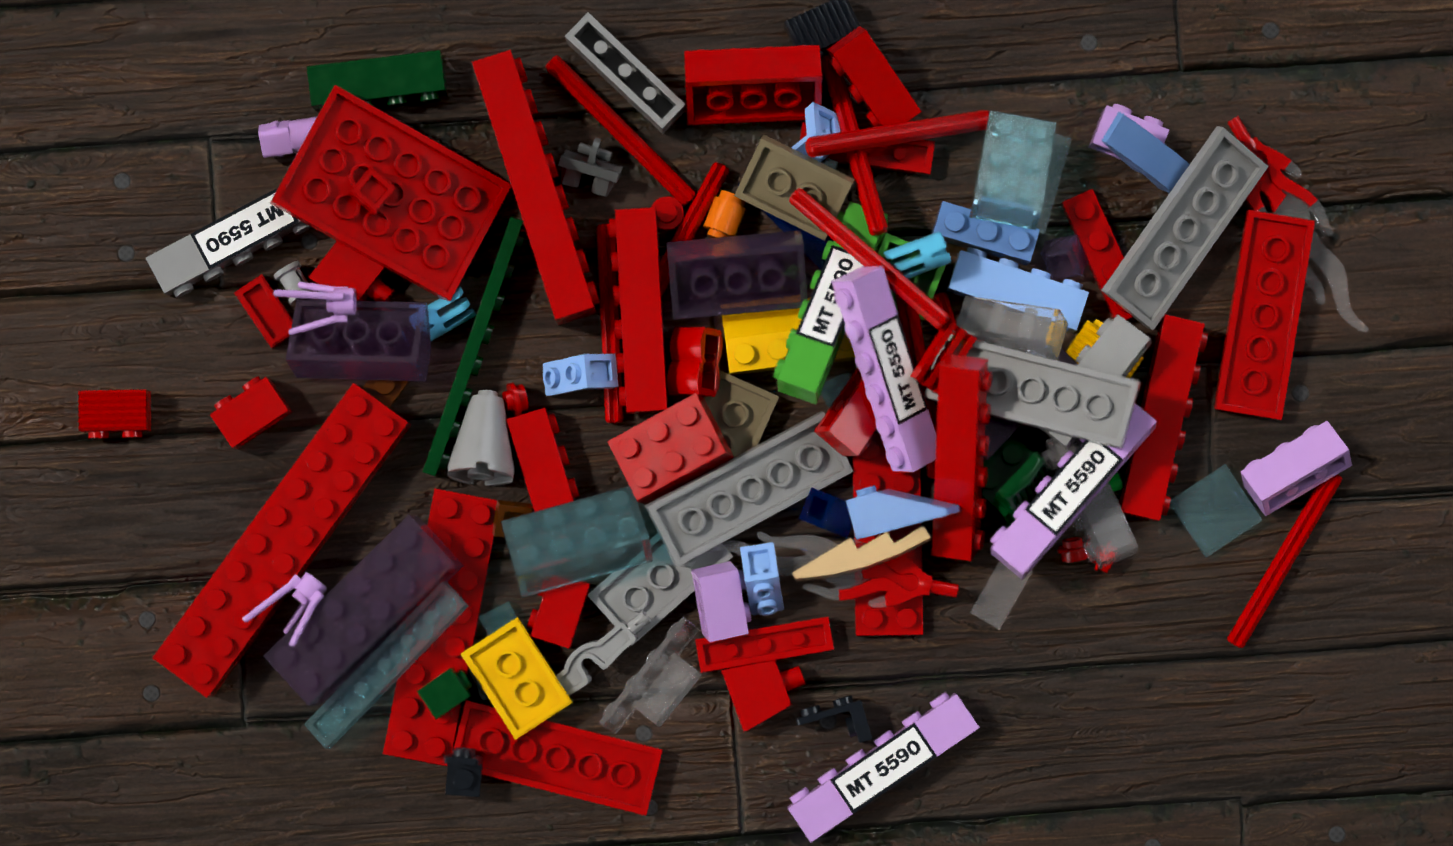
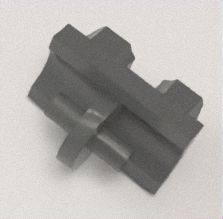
[558,137,623,197]

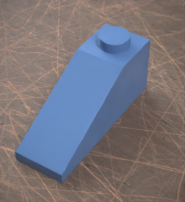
[846,486,960,540]

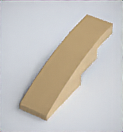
[792,526,931,582]

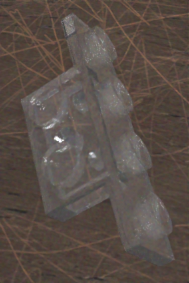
[599,617,702,734]

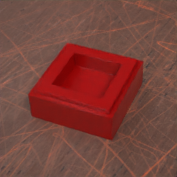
[348,167,397,215]

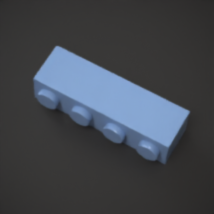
[946,247,1089,333]

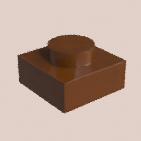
[362,361,410,408]
[492,500,532,539]

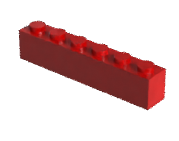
[609,207,668,414]
[1116,314,1208,522]
[932,354,992,561]

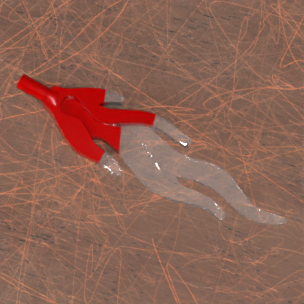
[1227,116,1369,332]
[707,532,959,608]

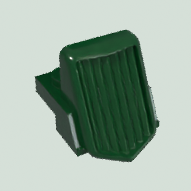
[982,433,1054,527]

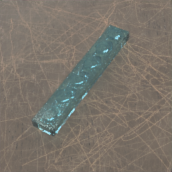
[304,581,469,749]

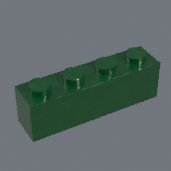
[307,50,448,111]

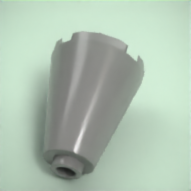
[447,390,515,486]

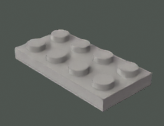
[588,533,733,645]

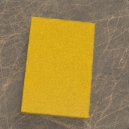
[461,617,573,740]

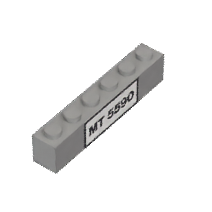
[146,188,311,298]

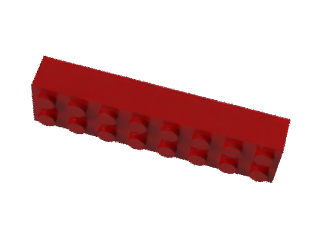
[472,50,600,326]

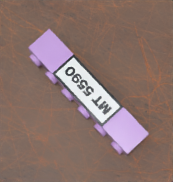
[831,266,936,472]
[990,404,1157,580]
[787,692,979,842]

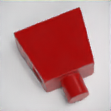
[309,241,395,307]
[721,660,806,731]

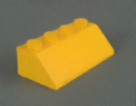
[721,298,855,375]

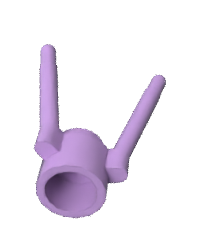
[273,282,357,335]
[243,572,327,647]

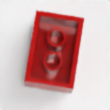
[607,393,734,505]

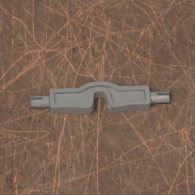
[556,611,651,696]

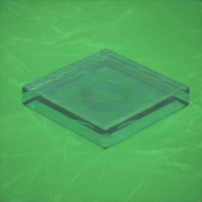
[1170,464,1262,557]

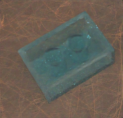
[969,110,1056,230]

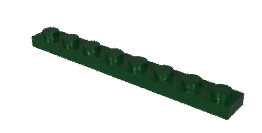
[423,217,527,477]

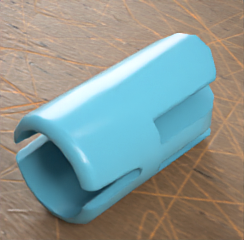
[883,232,951,279]
[409,287,477,344]

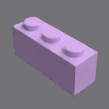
[1240,421,1352,517]

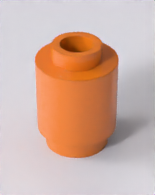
[703,190,746,243]

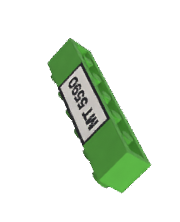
[774,202,888,404]

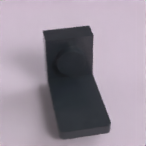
[795,695,872,743]
[444,747,483,797]

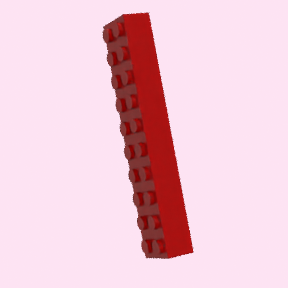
[152,383,412,698]

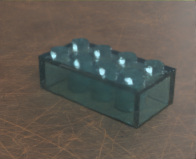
[501,486,653,598]

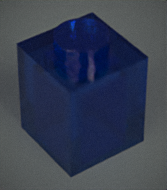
[799,487,852,538]

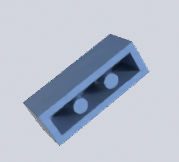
[932,201,1040,266]

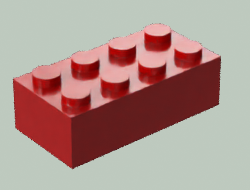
[684,45,822,125]

